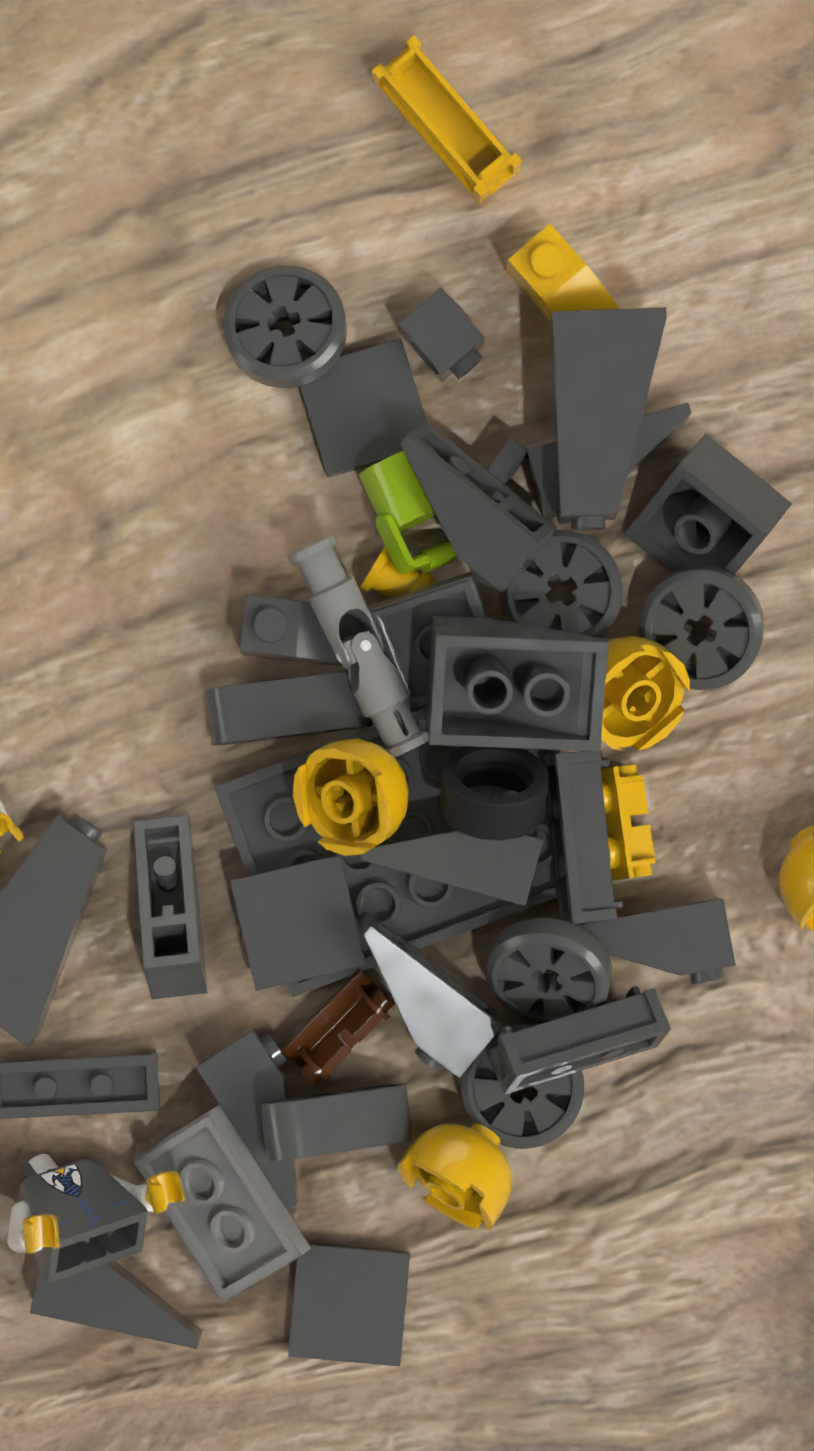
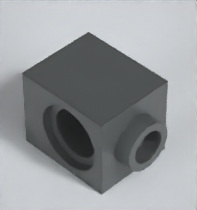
[398,287,485,382]

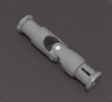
[287,535,429,757]

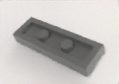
[0,1053,161,1119]

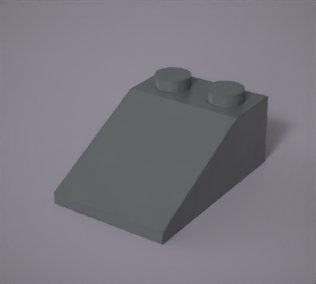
[426,616,608,752]

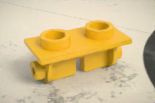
[601,764,656,881]

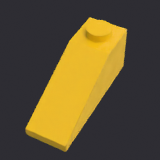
[506,223,620,321]

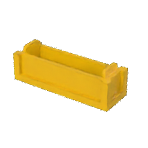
[372,35,522,205]

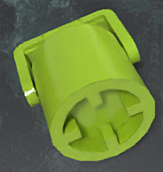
[359,451,456,574]

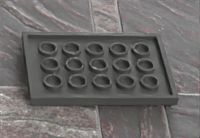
[214,707,561,997]

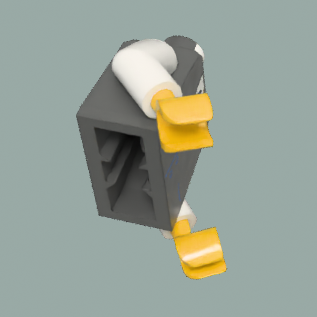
[7,1154,185,1284]

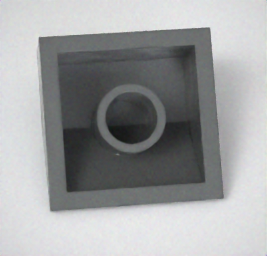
[624,433,792,574]

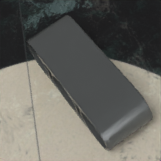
[205,671,372,746]
[260,1083,412,1161]

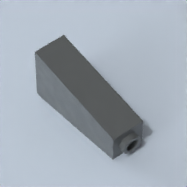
[550,307,667,531]
[0,814,107,1047]

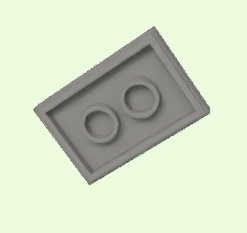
[132,1105,311,1302]

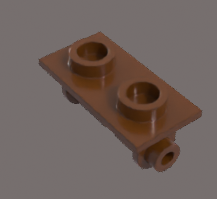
[281,969,396,1085]

